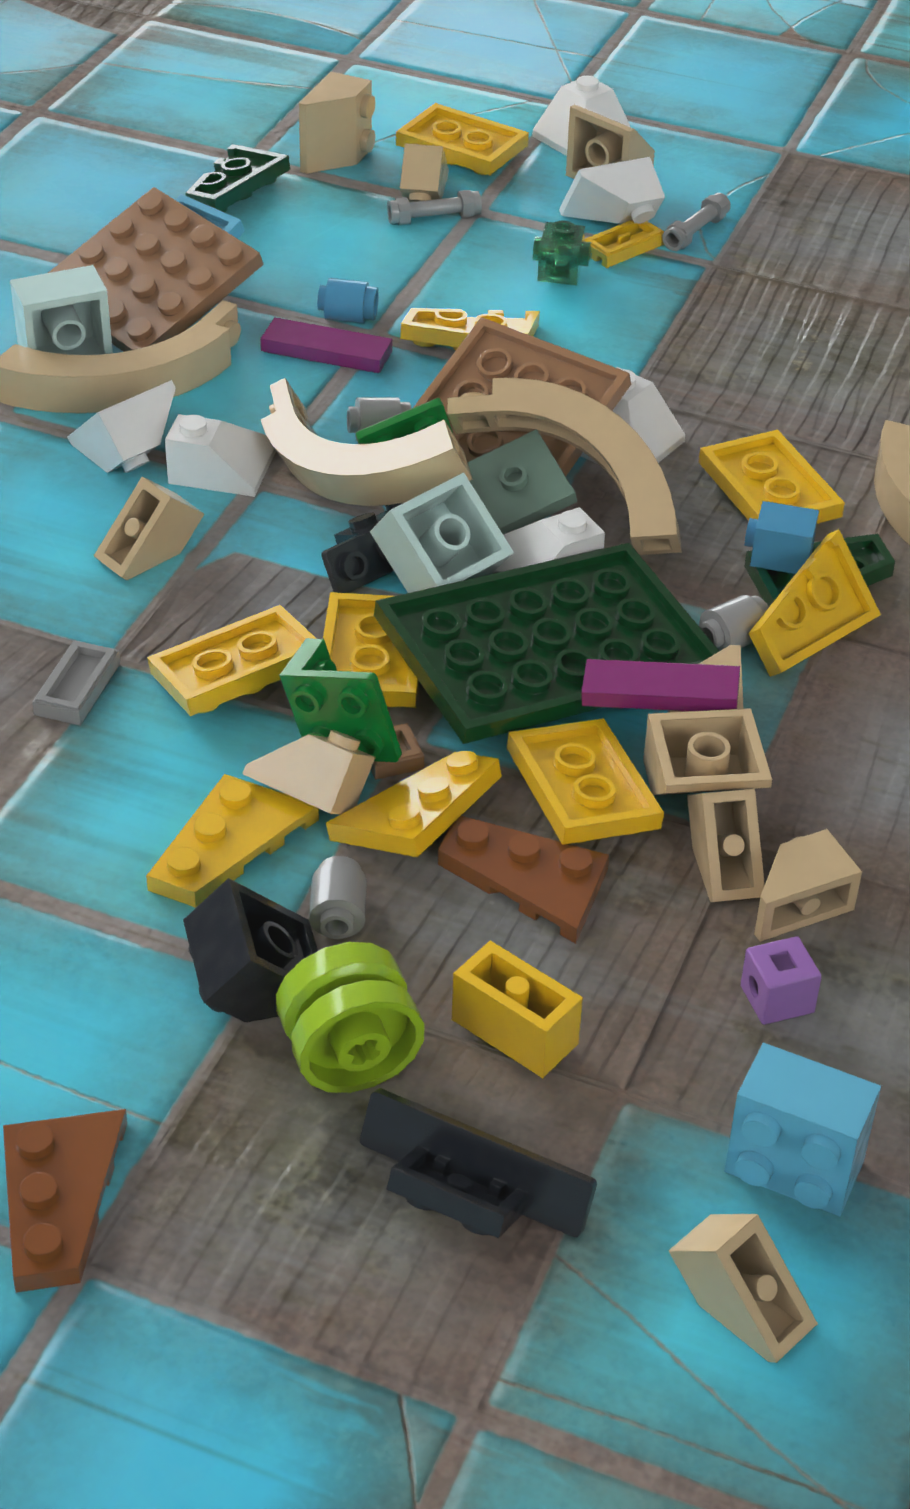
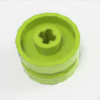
[276,942,425,1093]

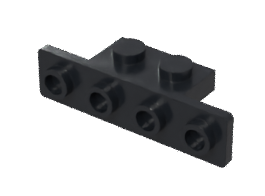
[321,487,474,593]
[360,1088,597,1239]

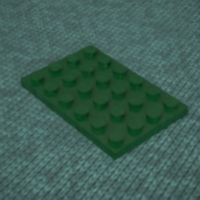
[374,543,719,744]

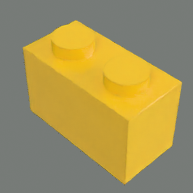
[452,940,583,1078]

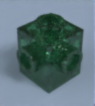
[533,221,591,285]

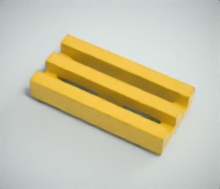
[581,220,664,268]

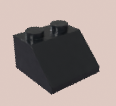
[183,878,318,1023]

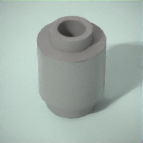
[347,397,411,442]
[699,595,769,651]
[309,856,367,939]

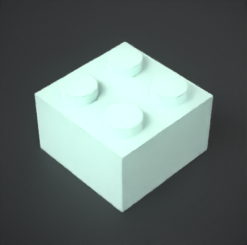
[10,265,113,355]
[370,473,514,593]

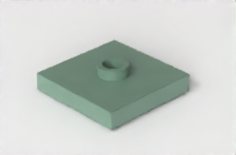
[467,429,578,534]

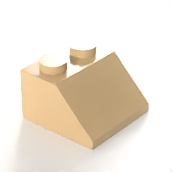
[299,72,375,174]
[566,104,655,179]
[643,708,772,795]

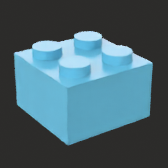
[724,1042,881,1217]

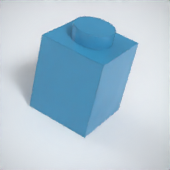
[744,501,819,574]

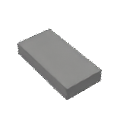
[32,640,120,726]

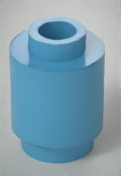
[317,278,379,323]

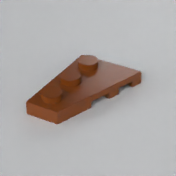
[438,816,609,944]
[3,1109,128,1293]

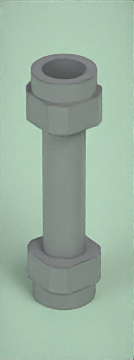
[387,190,482,225]
[662,193,731,251]

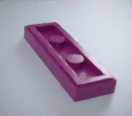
[260,317,393,373]
[581,659,740,711]

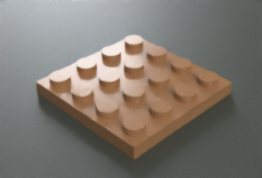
[48,187,264,352]
[413,317,631,476]

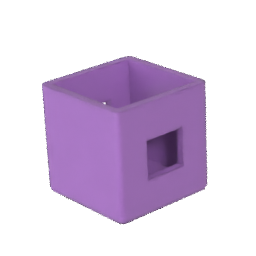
[741,936,821,1025]

